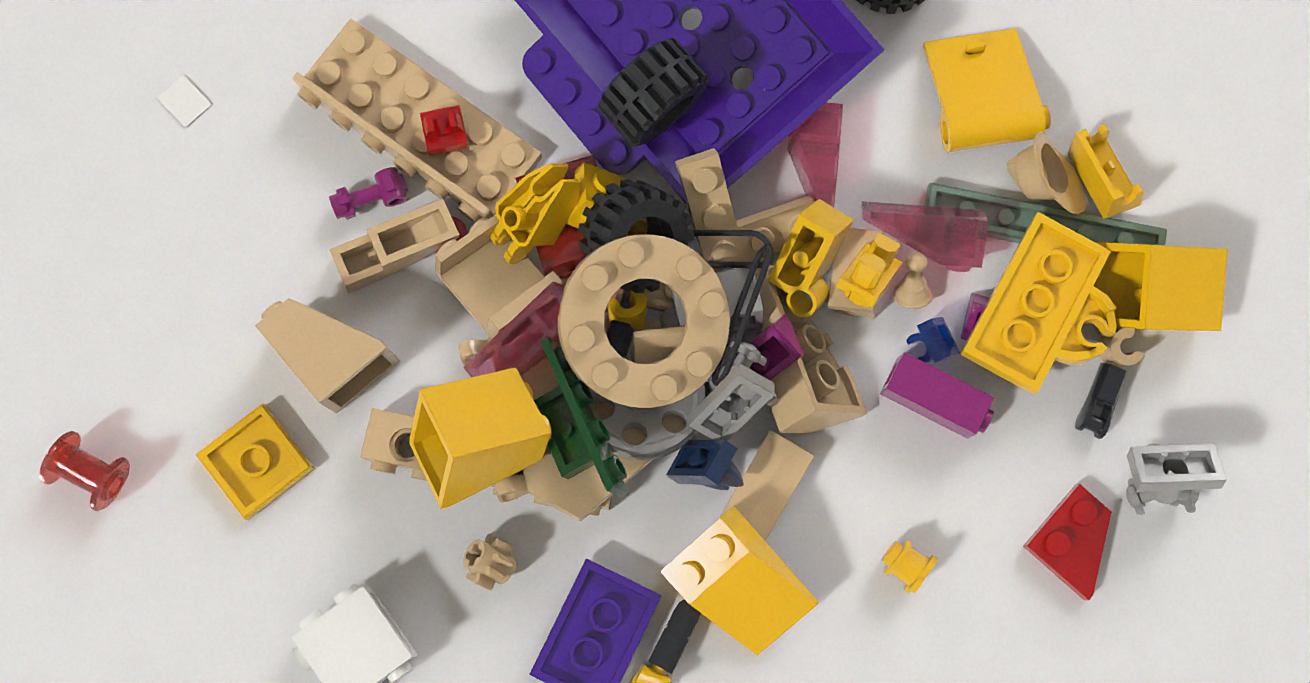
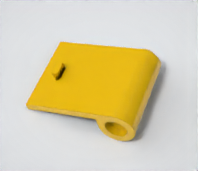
[923,28,1051,152]

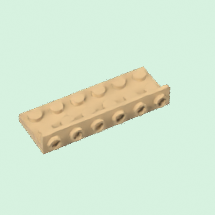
[292,18,542,223]

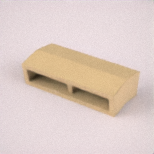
[718,430,814,541]

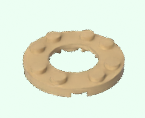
[558,235,730,408]

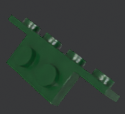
[534,337,629,497]

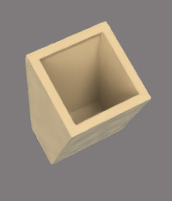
[255,298,400,414]

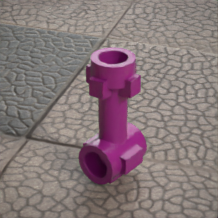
[329,167,409,220]

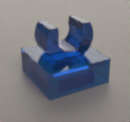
[906,317,960,363]

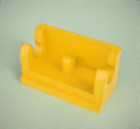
[1067,124,1144,219]

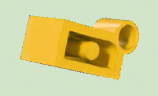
[767,199,854,317]

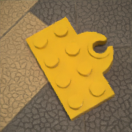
[960,212,1117,395]

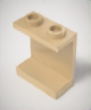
[435,215,563,345]

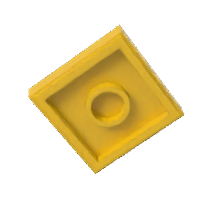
[195,403,315,520]

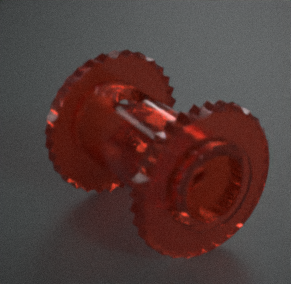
[39,431,130,511]

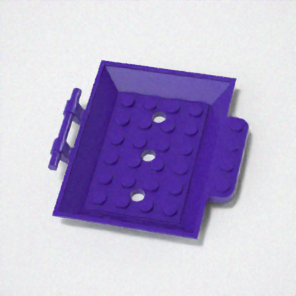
[515,0,885,205]

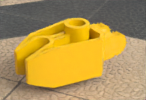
[490,164,580,265]

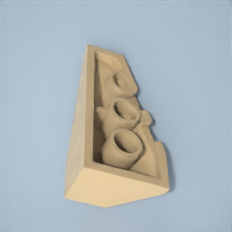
[756,265,868,434]

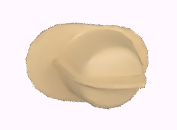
[1007,132,1087,214]

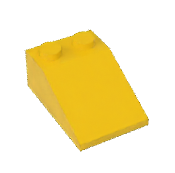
[661,506,819,656]

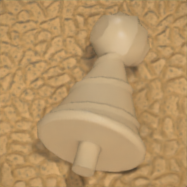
[893,251,933,309]

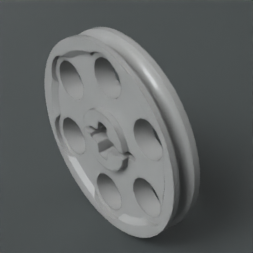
[588,342,705,460]

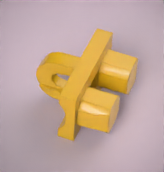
[836,234,903,307]

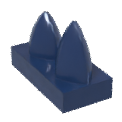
[666,439,744,490]

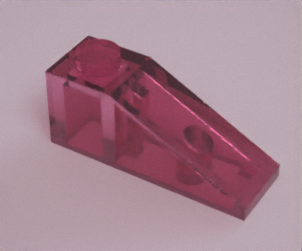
[787,102,843,207]
[861,201,988,272]
[463,281,565,377]

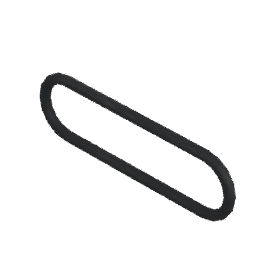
[693,230,774,268]
[712,245,772,386]

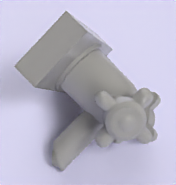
[689,341,778,441]
[1126,443,1227,515]

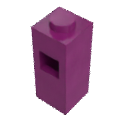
[880,352,994,439]

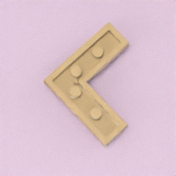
[675,148,814,273]

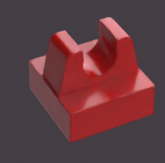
[420,105,469,156]

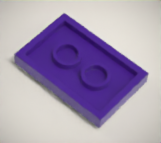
[529,558,662,683]

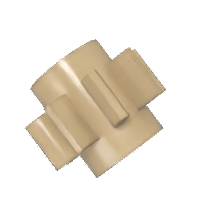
[463,534,516,590]

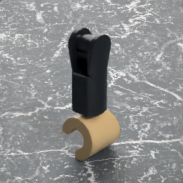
[1075,327,1145,439]

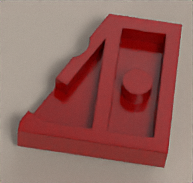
[1023,484,1112,600]

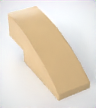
[329,199,459,294]

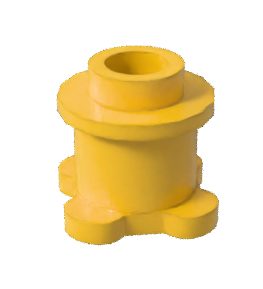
[881,539,938,593]

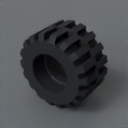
[598,38,709,147]
[578,179,694,293]

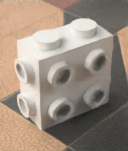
[291,584,418,683]

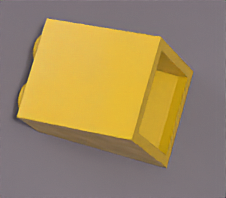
[1094,242,1228,331]
[409,367,552,509]

